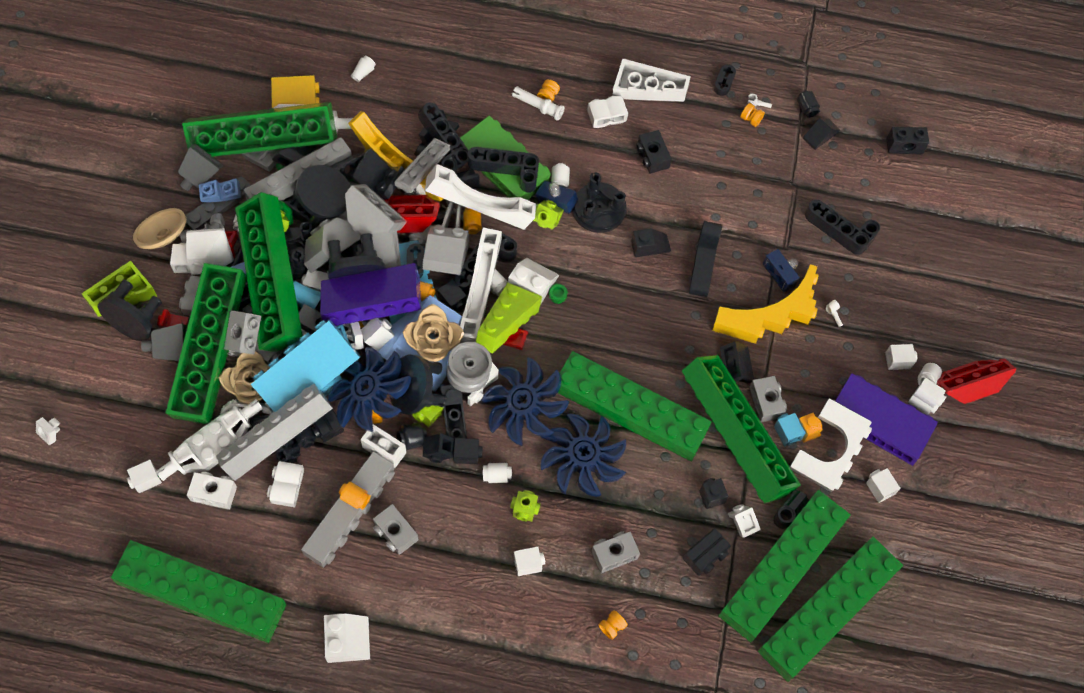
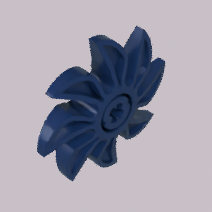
[328,347,411,432]
[481,357,569,446]
[541,414,626,496]

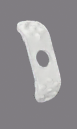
[220,399,274,415]

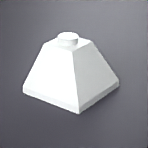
[186,228,234,275]

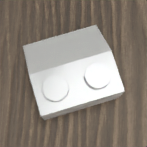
[508,258,559,305]
[324,614,370,663]

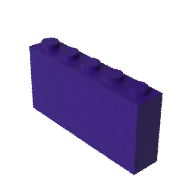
[320,263,421,326]
[835,373,938,466]

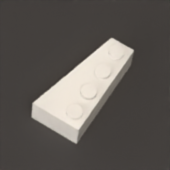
[612,59,691,102]

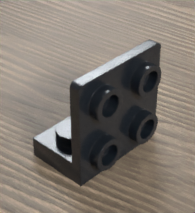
[351,149,405,200]

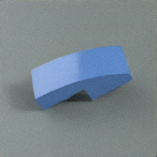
[199,179,241,202]

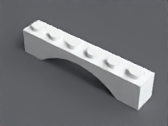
[425,164,536,229]
[460,228,502,342]

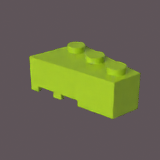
[82,261,157,317]

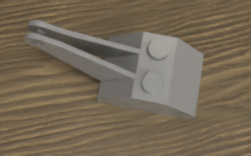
[304,181,362,273]
[345,184,407,268]
[423,201,469,275]

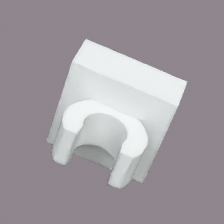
[36,417,60,445]

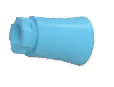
[293,281,321,309]

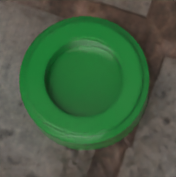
[549,284,568,304]

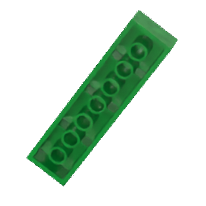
[182,102,337,157]
[235,192,303,352]
[166,263,247,424]
[558,351,712,462]
[682,355,801,503]
[718,490,851,643]
[758,537,904,682]
[111,540,287,643]

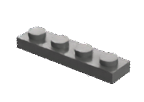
[186,176,251,230]

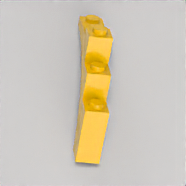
[348,111,444,201]
[712,264,819,344]

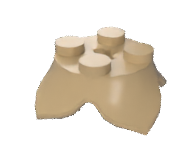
[403,304,464,362]
[218,351,270,404]

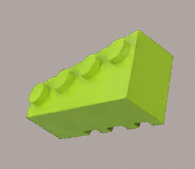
[476,283,542,353]

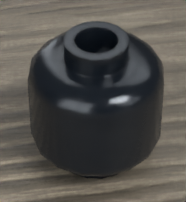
[396,422,427,450]

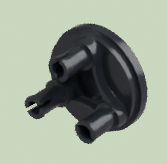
[293,165,351,227]
[572,172,627,233]
[284,221,319,280]
[327,233,386,279]
[98,280,162,341]
[390,354,447,415]

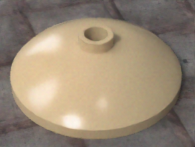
[133,208,187,249]

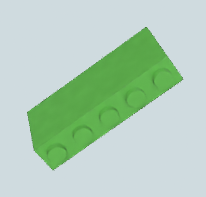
[460,116,551,200]

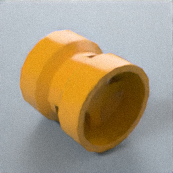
[537,79,560,103]
[740,103,765,127]
[598,610,627,640]

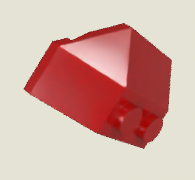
[384,195,440,233]
[937,358,1016,404]

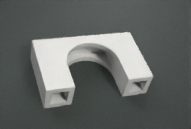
[790,399,872,492]

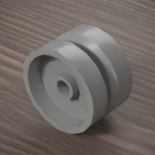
[447,342,492,393]

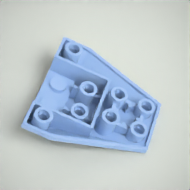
[373,295,462,392]

